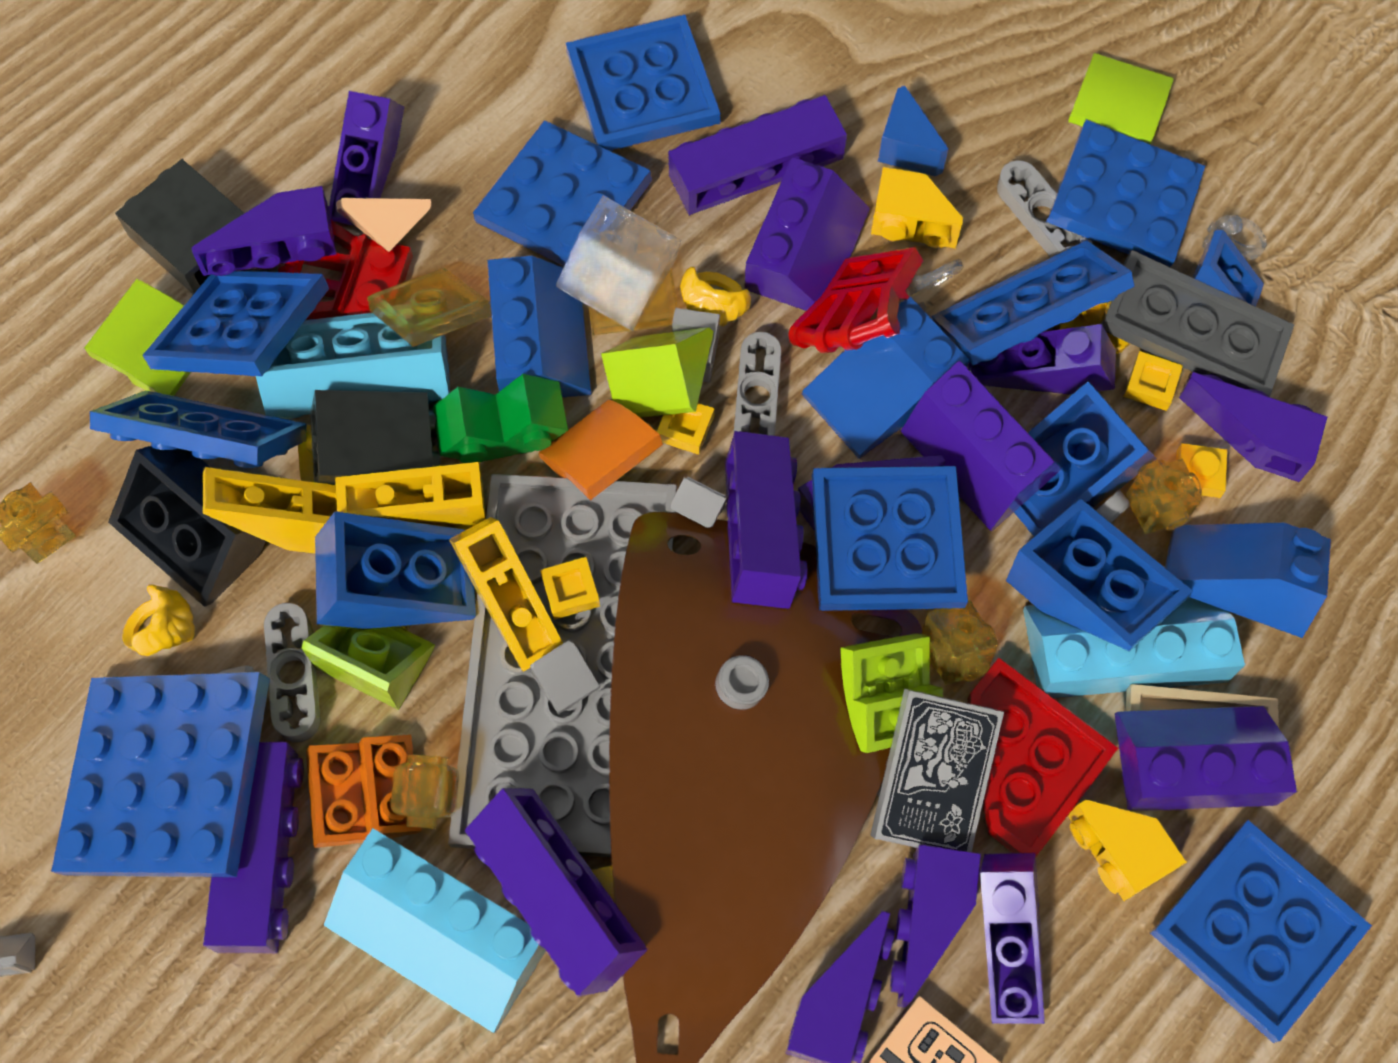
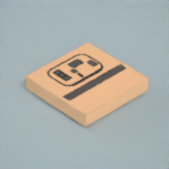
[868,996,1000,1063]

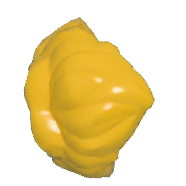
[680,266,751,327]
[122,584,195,656]

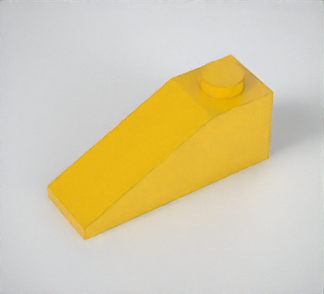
[335,462,486,530]
[203,467,337,554]
[449,517,563,672]

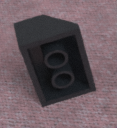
[108,446,266,607]

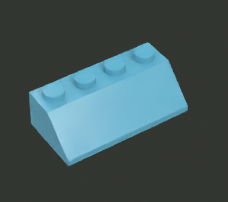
[255,305,450,419]
[1023,597,1245,698]
[324,828,546,1034]

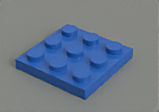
[566,15,720,151]
[473,120,652,275]
[1046,120,1205,267]
[143,271,329,377]
[812,466,968,611]
[1150,820,1372,1043]

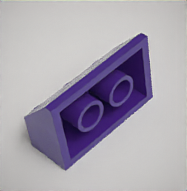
[744,157,870,311]
[901,360,1061,531]
[1114,706,1297,811]

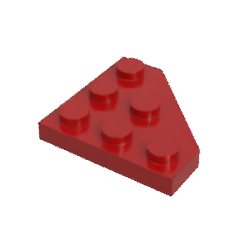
[967,658,1119,857]

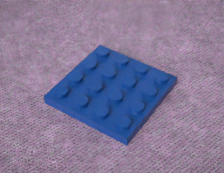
[51,672,270,877]

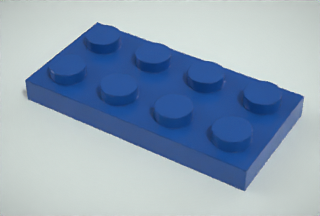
[931,240,1135,366]
[90,390,307,468]

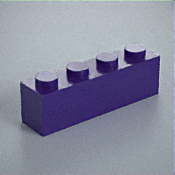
[668,95,847,215]
[725,431,807,609]
[203,742,304,954]
[465,788,648,997]

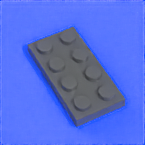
[1100,250,1295,397]

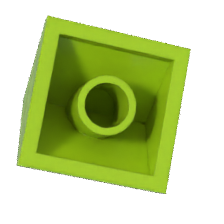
[601,327,714,417]
[301,625,435,710]

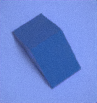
[878,85,949,177]
[1192,230,1264,307]

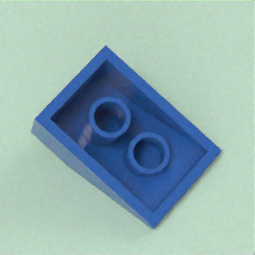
[802,297,969,459]
[1014,382,1157,537]
[1006,498,1193,651]
[315,511,476,629]
[1165,523,1331,638]

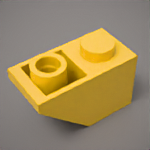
[871,167,963,249]
[1068,800,1187,901]

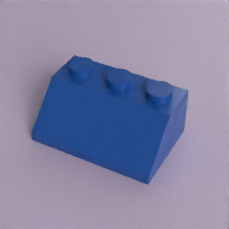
[487,256,591,398]

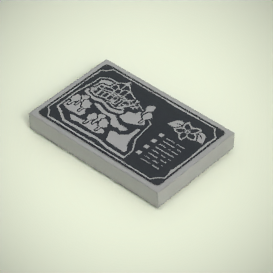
[870,689,1004,852]

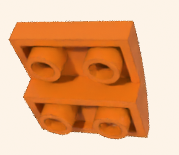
[538,400,663,501]
[306,735,422,848]

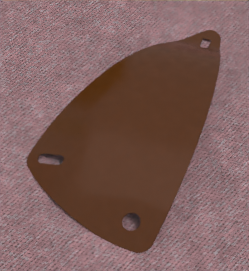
[609,512,923,1063]

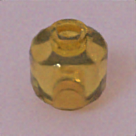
[390,755,459,828]

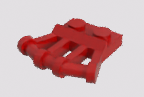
[277,219,413,320]
[788,247,923,353]

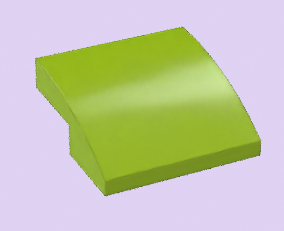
[1068,53,1174,144]
[84,279,191,396]
[841,633,943,753]

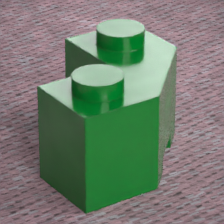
[432,374,568,463]

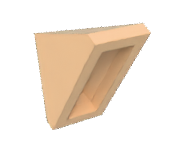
[336,198,431,252]

